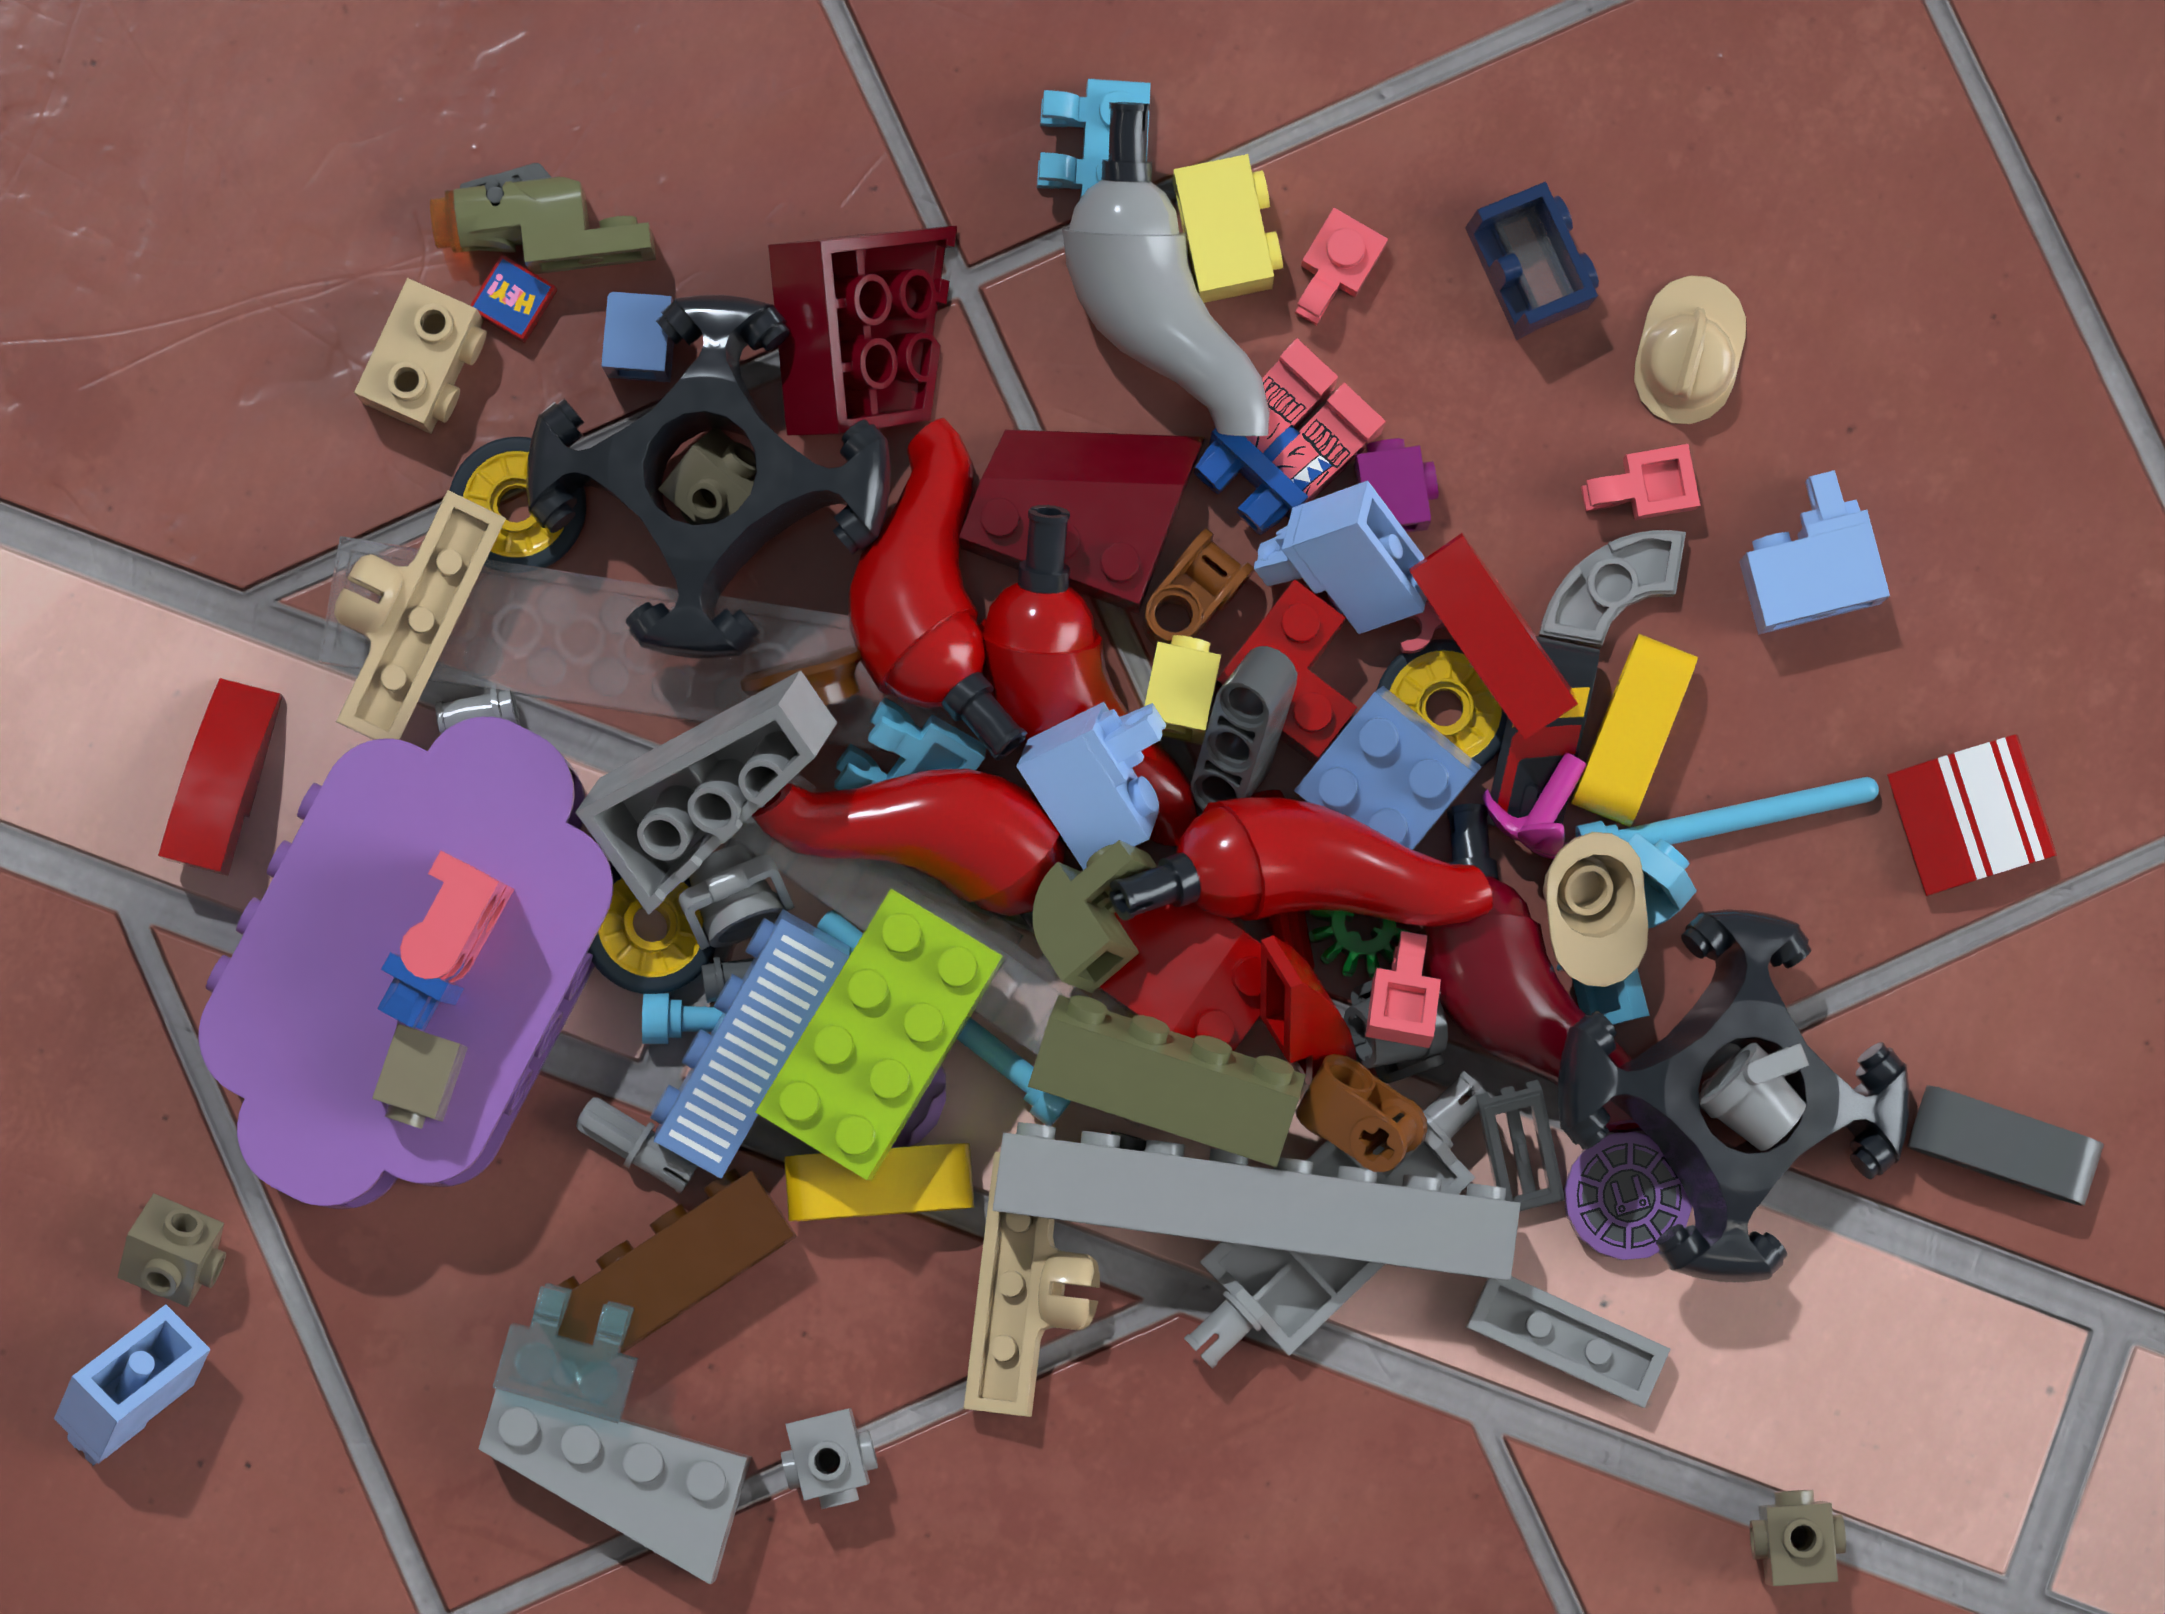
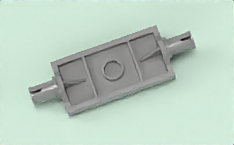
[1184,1071,1486,1369]

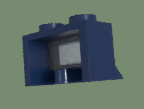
[1465,181,1599,341]

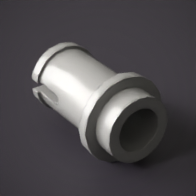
[435,685,519,734]

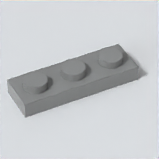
[1466,1276,1671,1408]

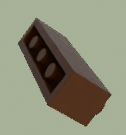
[535,1168,798,1380]

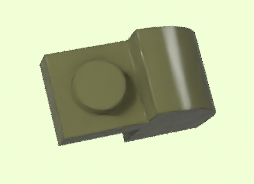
[1033,840,1157,993]

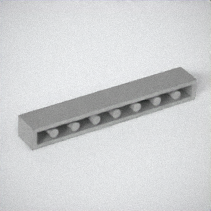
[993,1122,1521,1281]

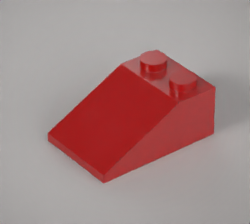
[1097,903,1261,1051]

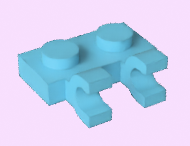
[1037,79,1151,199]
[834,697,986,790]

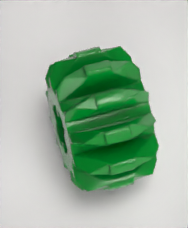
[1309,910,1412,979]

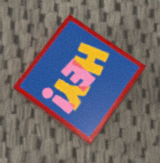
[470,254,557,344]

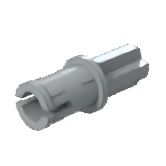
[576,1097,698,1194]

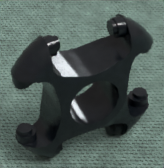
[526,295,891,659]
[1558,909,1909,1282]

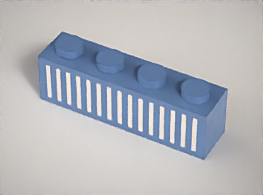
[650,909,850,1179]

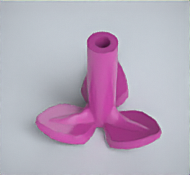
[1483,752,1587,860]

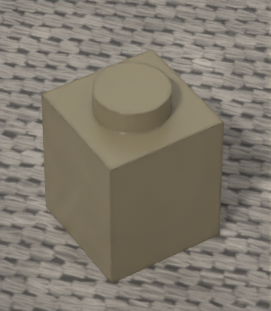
[372,1023,468,1129]

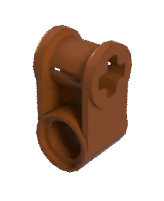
[1143,528,1255,647]
[1295,1054,1428,1172]

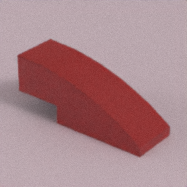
[1409,533,1578,740]
[158,678,283,876]
[1260,935,1357,1087]

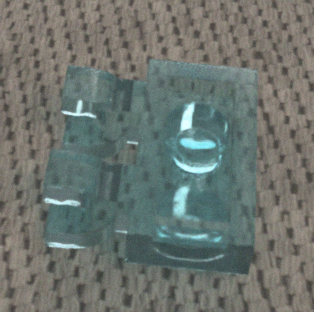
[492,1283,639,1424]

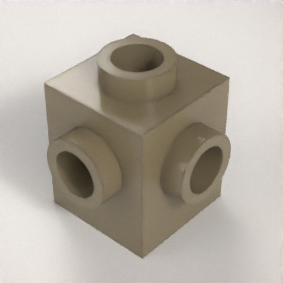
[658,428,757,525]
[117,1193,226,1307]
[1749,1490,1846,1586]

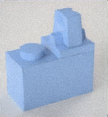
[1739,470,1890,635]
[1254,481,1427,634]
[1016,702,1166,870]
[54,1305,211,1466]

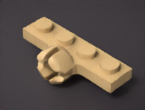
[334,490,506,740]
[964,1152,1100,1417]

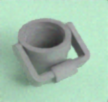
[679,845,795,950]
[1699,1043,1809,1151]

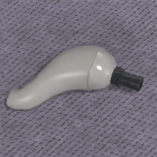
[1062,102,1270,436]

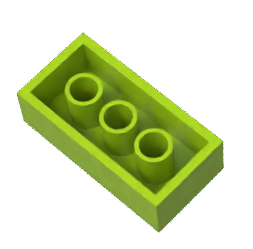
[755,889,1005,1181]

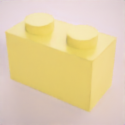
[1173,154,1283,303]
[1144,635,1221,745]

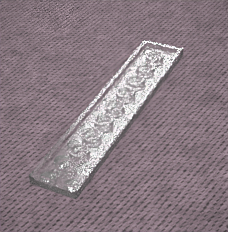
[318,536,955,754]

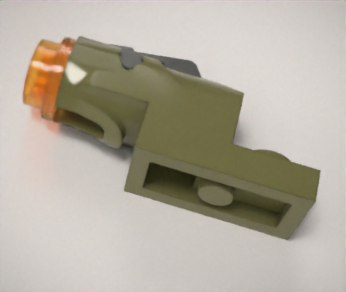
[430,163,656,274]

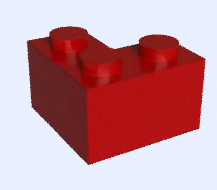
[1215,579,1358,765]

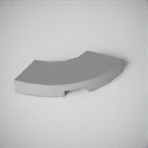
[1538,530,1686,648]

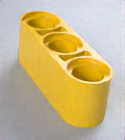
[1571,633,1698,827]
[784,1143,975,1221]

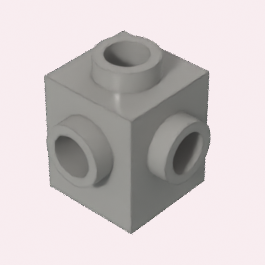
[781,1408,878,1509]

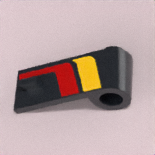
[1487,636,1600,826]

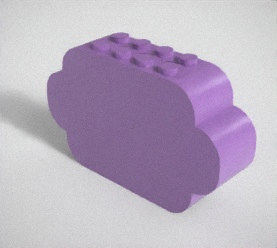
[199,716,613,1209]

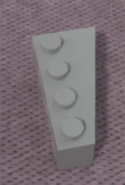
[576,670,837,915]
[478,1386,752,1584]

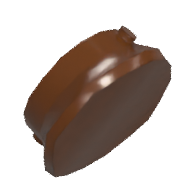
[740,645,862,706]

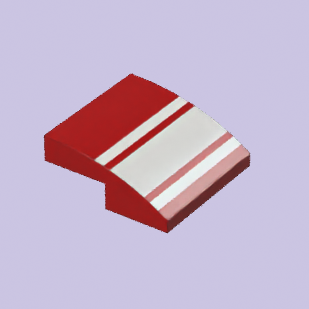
[1887,734,2057,896]

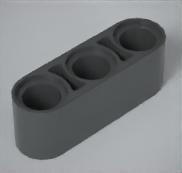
[1191,646,1298,810]
[1907,1085,2104,1206]

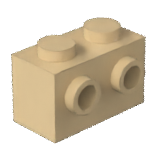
[354,278,487,434]

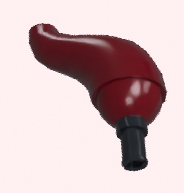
[1417,803,1642,1133]

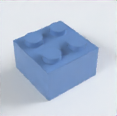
[1294,686,1481,850]

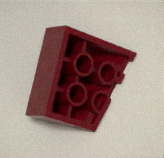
[768,225,957,436]
[959,429,1205,615]

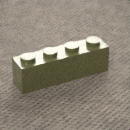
[1028,994,1306,1167]

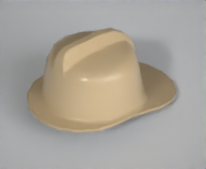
[1634,276,1746,424]
[1543,832,1648,987]

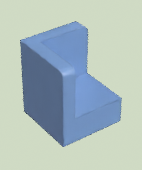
[601,292,674,382]

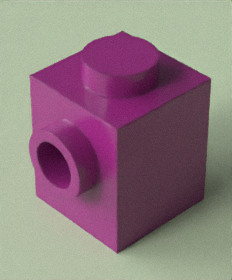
[1354,438,1439,533]

